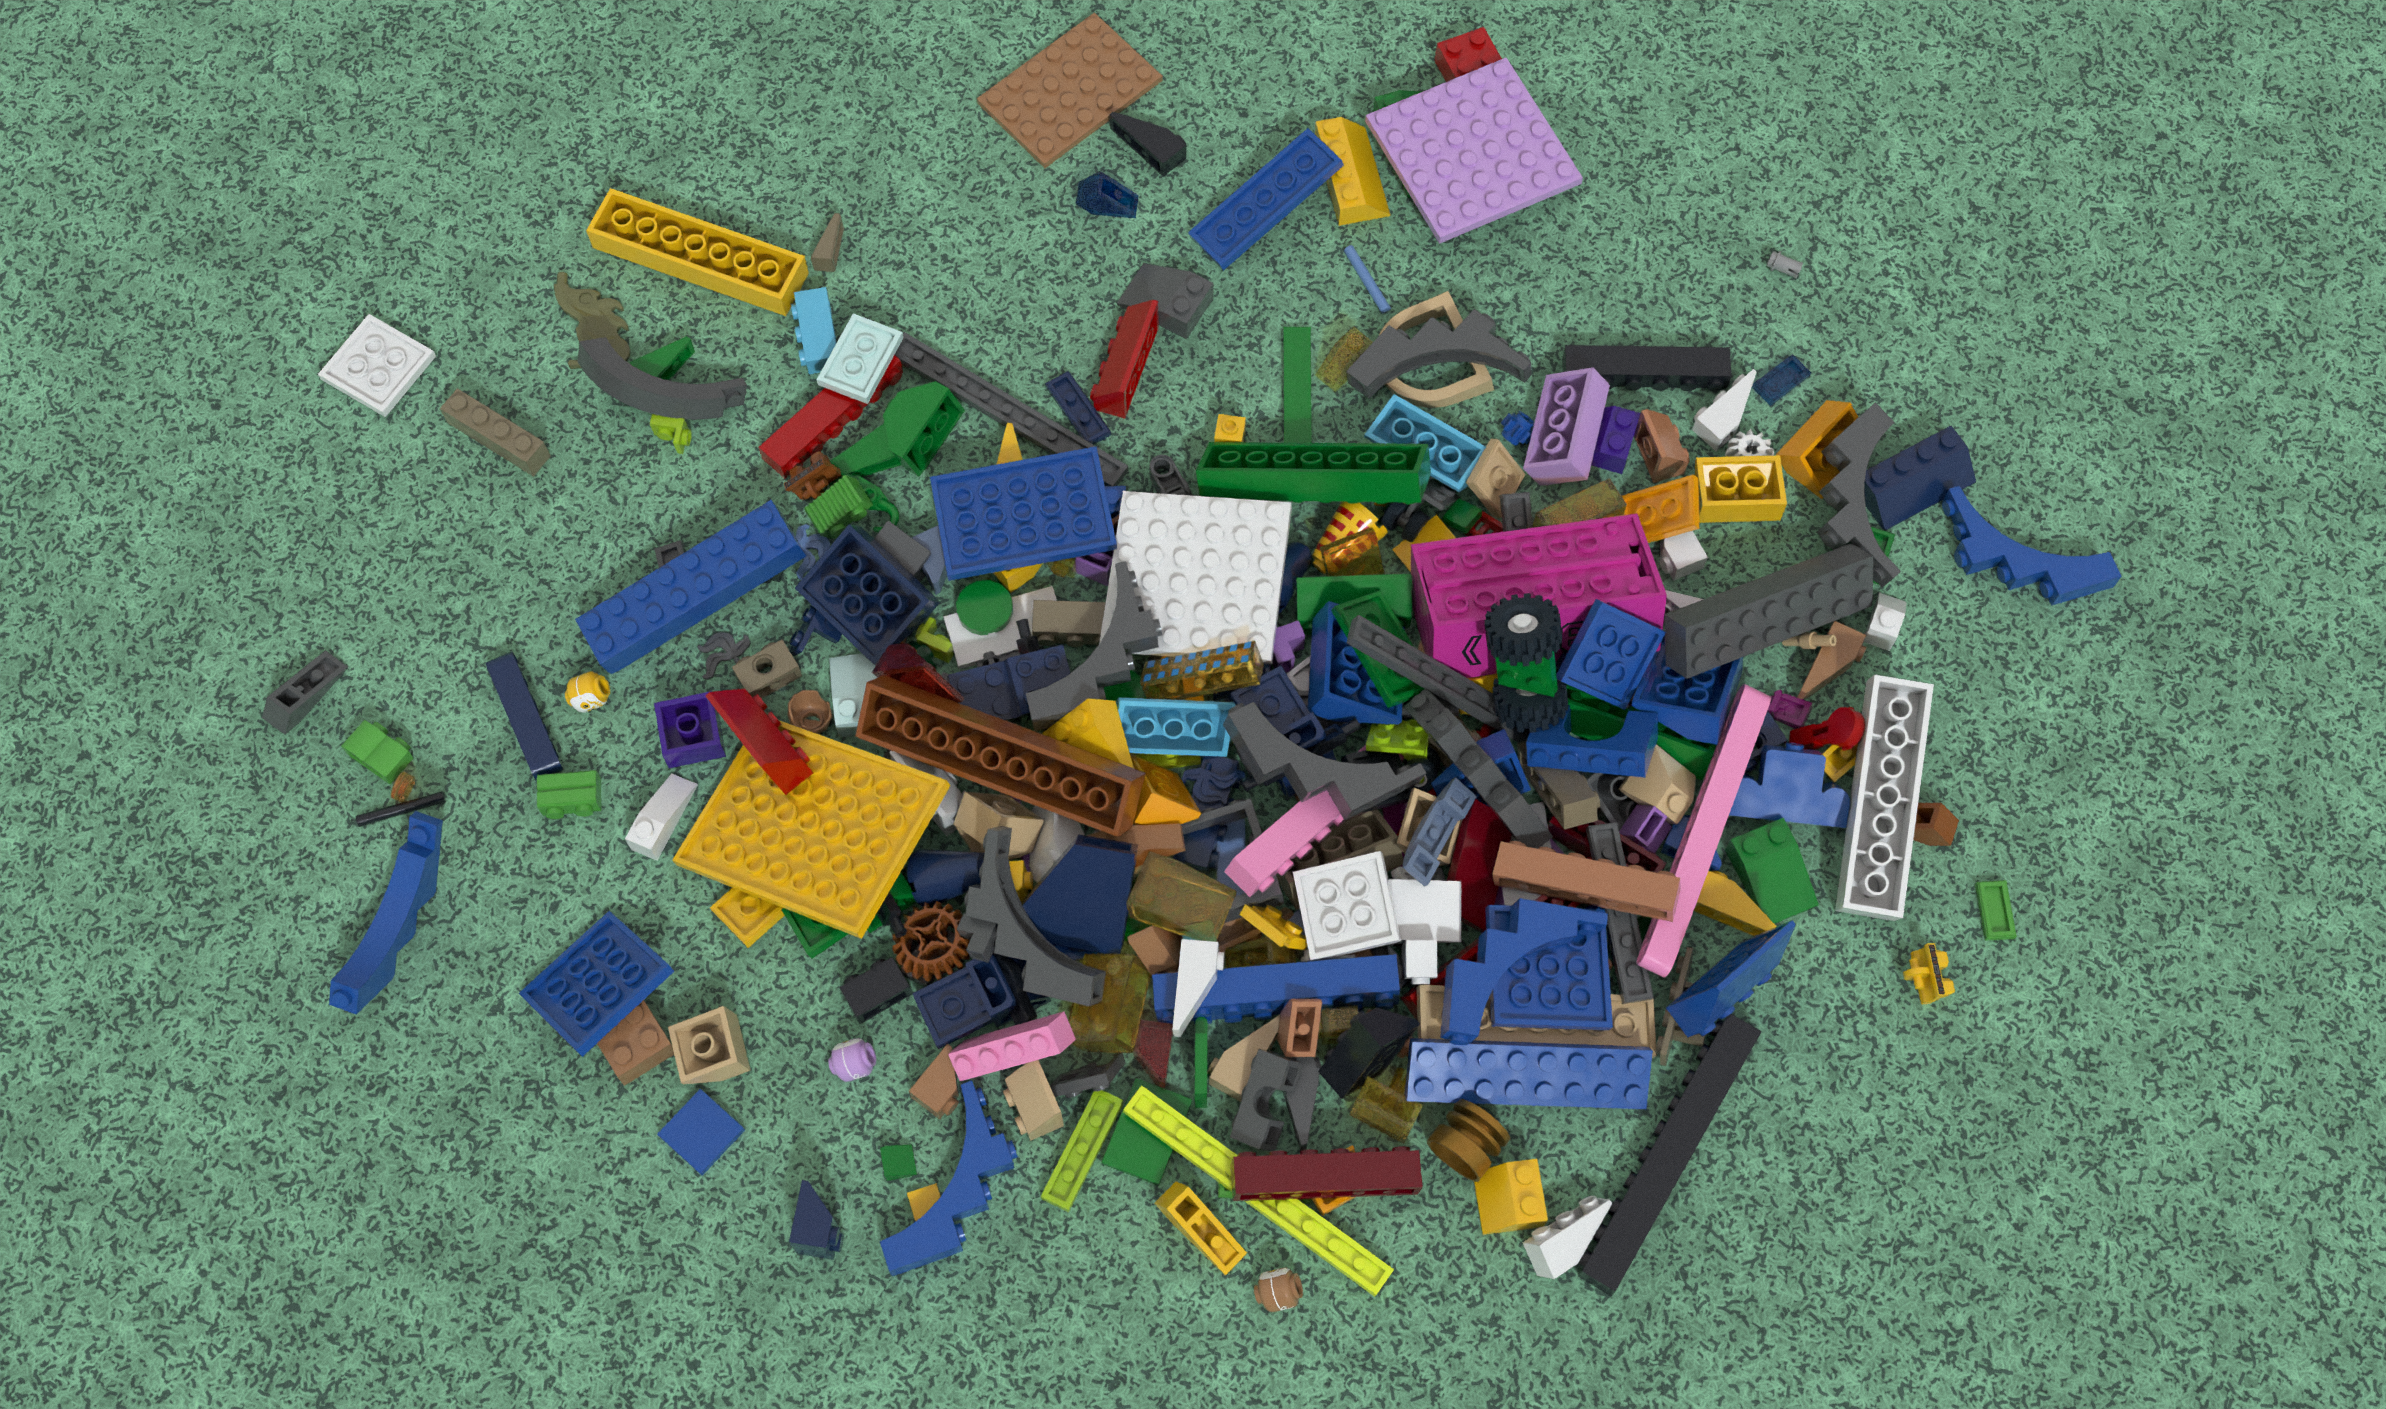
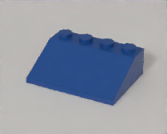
[1308,601,1405,725]
[1632,635,1743,745]
[1666,920,1796,1038]

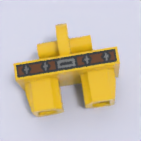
[1903,943,1955,1004]

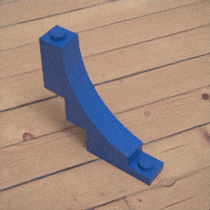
[329,811,443,1015]
[1440,898,1608,1045]

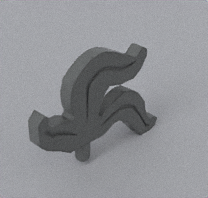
[697,632,751,680]

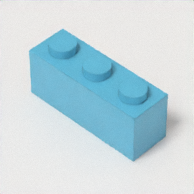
[791,287,837,374]

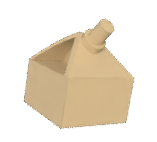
[953,792,1044,861]

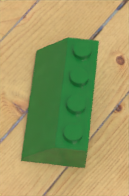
[1295,573,1412,635]

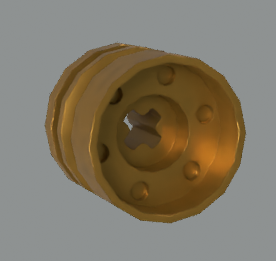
[1427,1099,1510,1182]

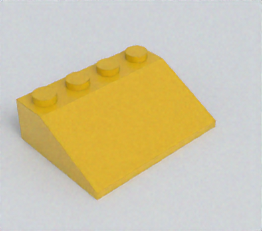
[1042,698,1134,768]

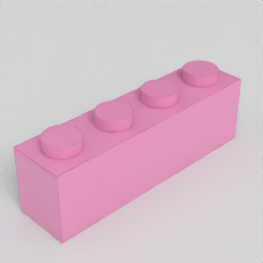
[948,1011,1076,1081]

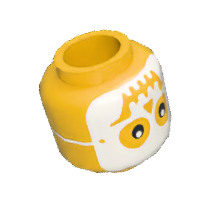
[565,671,610,713]

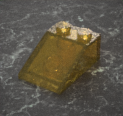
[1126,851,1236,942]

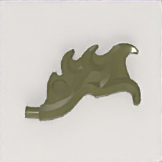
[554,272,631,369]

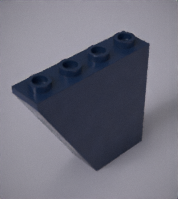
[1021,834,1138,957]

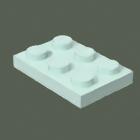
[817,313,904,404]

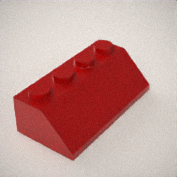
[1090,300,1159,419]
[705,688,813,795]

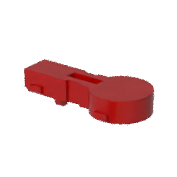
[1789,707,1865,751]

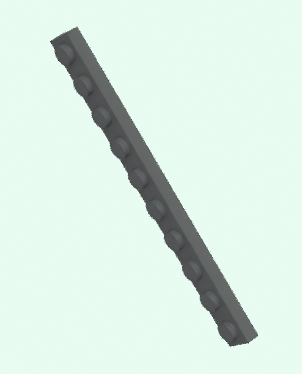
[895,332,1129,486]

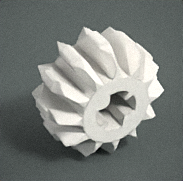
[1725,429,1774,457]

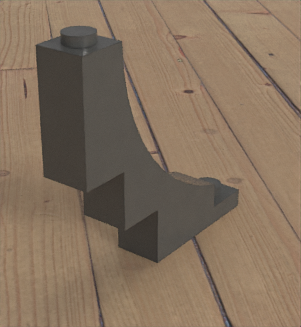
[1223,702,1426,820]

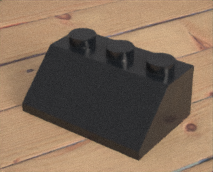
[1318,1008,1420,1099]

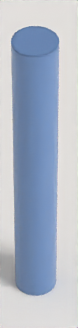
[1344,245,1391,314]

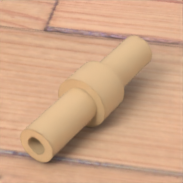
[1782,632,1837,649]

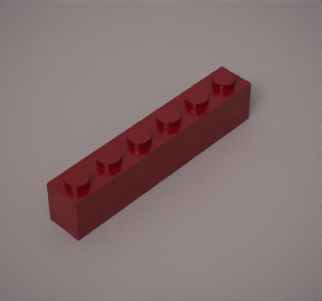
[1231,1146,1423,1201]

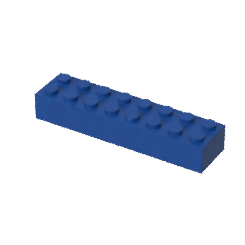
[575,500,807,674]
[1152,954,1400,1028]

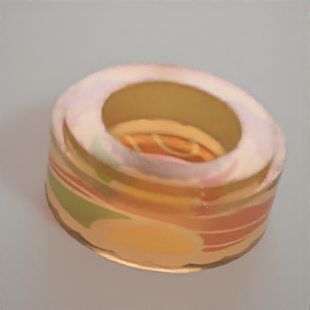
[391,772,415,802]

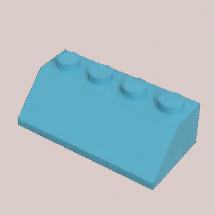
[1364,394,1486,492]
[1116,697,1235,757]

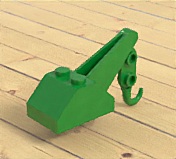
[829,381,965,533]

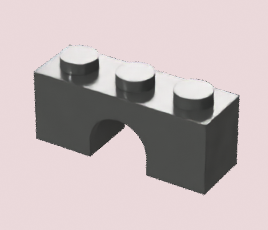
[1230,1049,1304,1151]

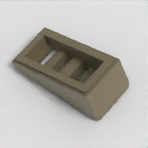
[811,213,844,272]

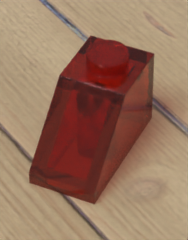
[1128,1019,1173,1089]

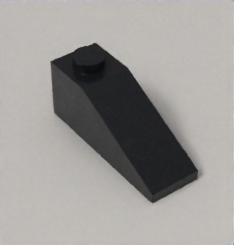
[1109,112,1187,177]

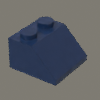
[789,1180,844,1260]

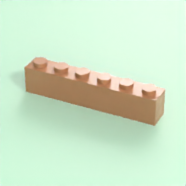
[1492,841,1681,922]

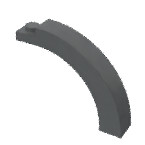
[578,337,747,420]

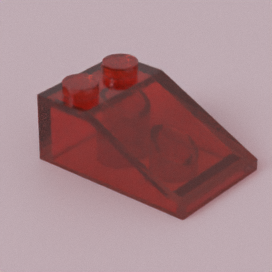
[872,643,965,703]

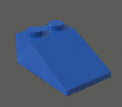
[1432,729,1531,807]

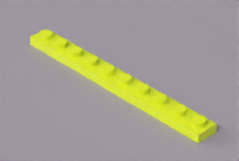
[1123,1085,1394,1297]

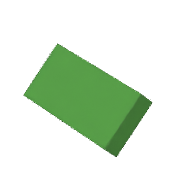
[1975,880,2017,941]

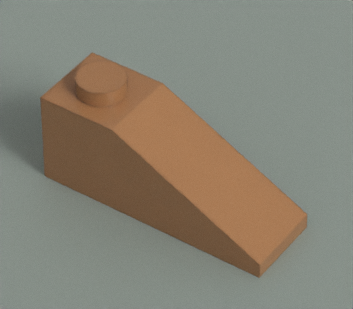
[1797,621,1867,700]
[1087,824,1186,868]

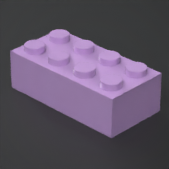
[1523,367,1610,486]

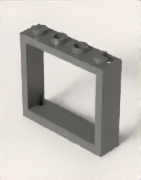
[1147,798,1284,936]

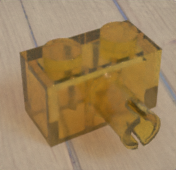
[1349,1068,1423,1144]

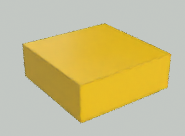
[907,1183,940,1221]

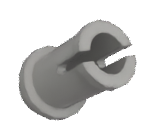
[1766,251,1803,279]

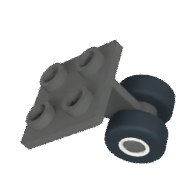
[1381,476,1461,542]

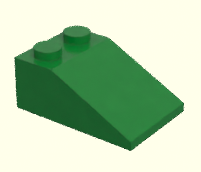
[1725,818,1819,924]

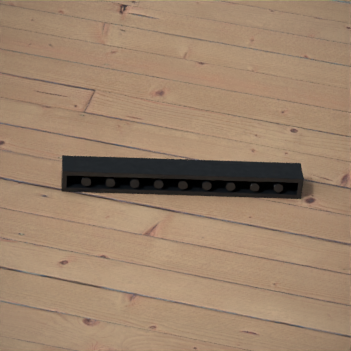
[1577,1014,1762,1296]

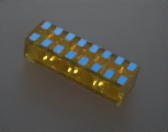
[1140,641,1264,700]

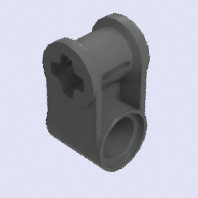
[1150,454,1193,496]

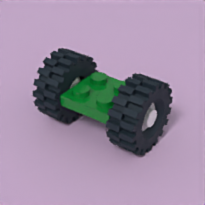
[1484,593,1568,733]

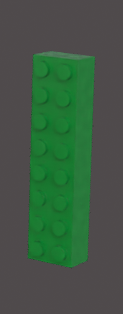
[1196,442,1431,504]

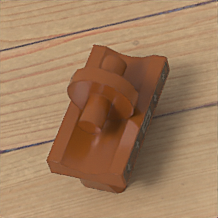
[784,451,841,501]

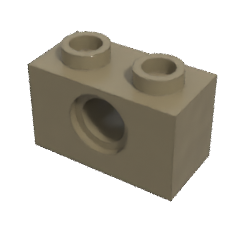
[732,640,802,699]

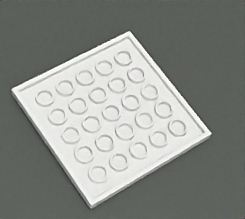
[1099,491,1292,664]

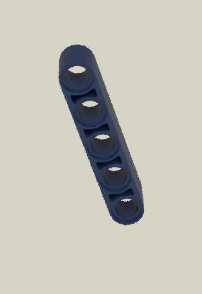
[485,651,564,782]

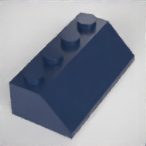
[1864,426,1976,531]

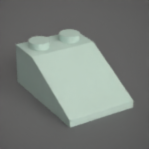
[829,653,890,738]

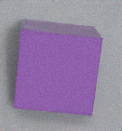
[1075,551,1113,586]
[1272,620,1305,673]
[1619,804,1672,853]

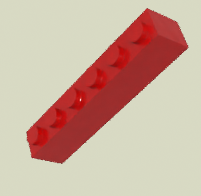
[758,355,903,479]

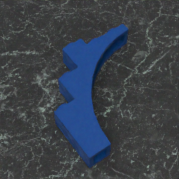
[1942,486,2122,606]
[880,1080,1018,1277]

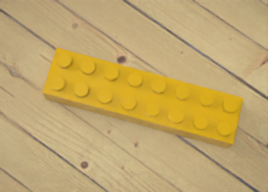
[586,188,809,316]

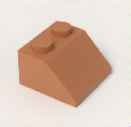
[1634,409,1690,483]

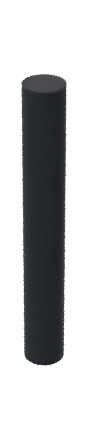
[356,791,446,827]

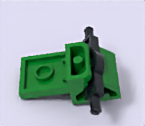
[782,870,916,959]

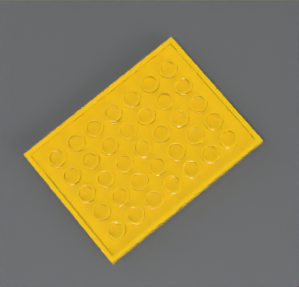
[672,720,951,939]

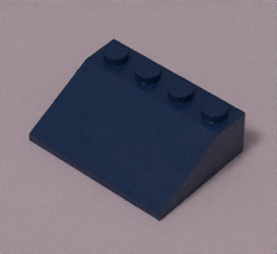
[795,524,940,665]

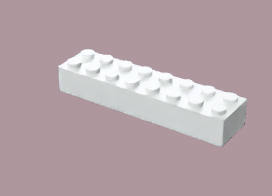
[1835,675,1934,921]

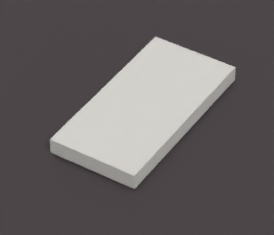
[943,586,1057,670]

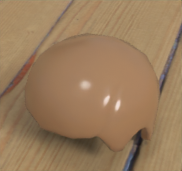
[788,690,832,734]

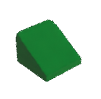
[880,1144,917,1181]

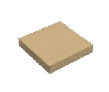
[1466,439,1526,518]

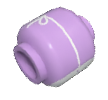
[828,1038,876,1082]

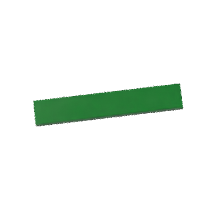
[1283,327,1312,443]

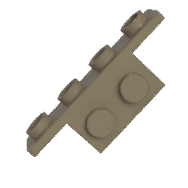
[1655,947,1706,1066]

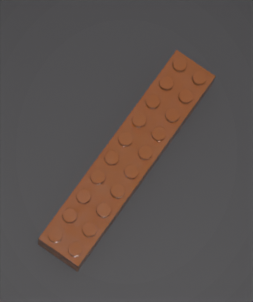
[855,675,1146,837]

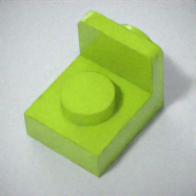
[650,414,692,454]
[915,617,954,664]

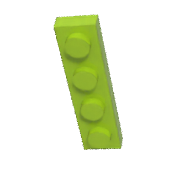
[1041,1090,1124,1212]

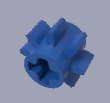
[1501,411,1534,446]

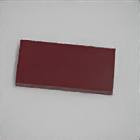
[1447,799,1512,932]

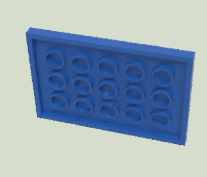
[930,446,1117,581]

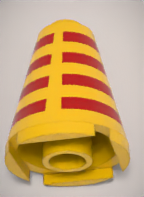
[1311,502,1388,574]

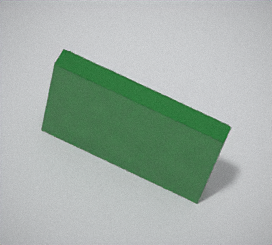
[1102,1078,1193,1186]

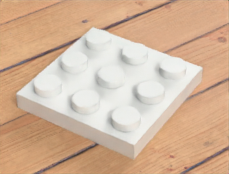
[318,314,436,417]
[1293,851,1401,961]

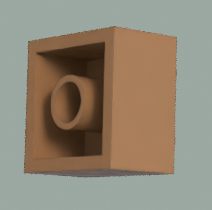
[597,1000,674,1086]

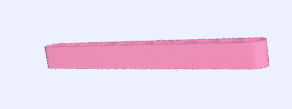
[1636,684,1771,978]

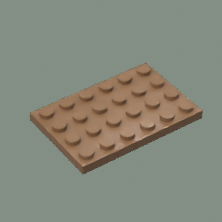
[977,13,1163,168]

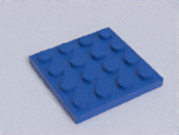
[1485,905,1613,1030]
[519,911,674,1057]

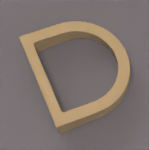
[1379,291,1494,408]

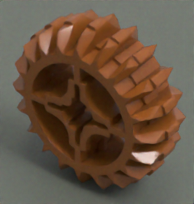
[892,901,970,982]

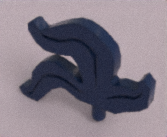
[1182,763,1245,806]

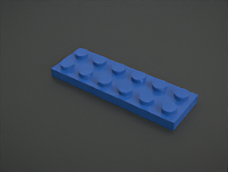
[1188,128,1344,271]

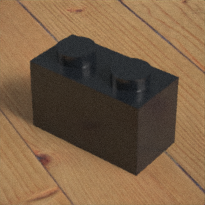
[839,957,912,1024]

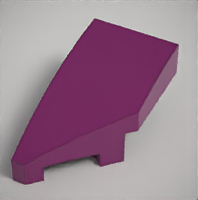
[1767,689,1812,729]

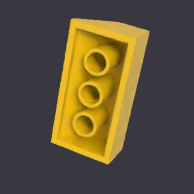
[1315,117,1390,226]

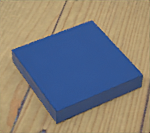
[657,1089,745,1176]

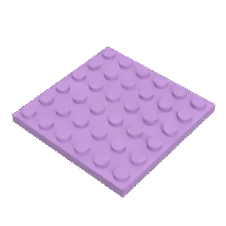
[1365,58,1583,244]

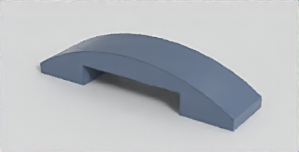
[1402,777,1477,887]

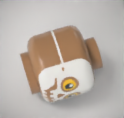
[1254,1267,1303,1312]

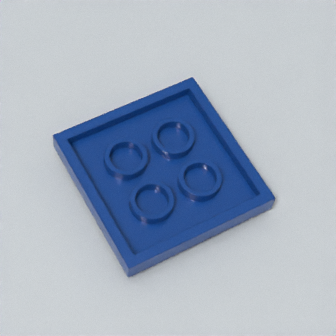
[1556,599,1666,710]

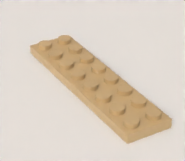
[1416,985,1657,1058]

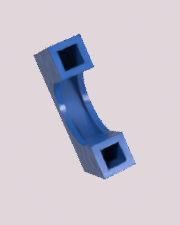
[1526,705,1658,778]

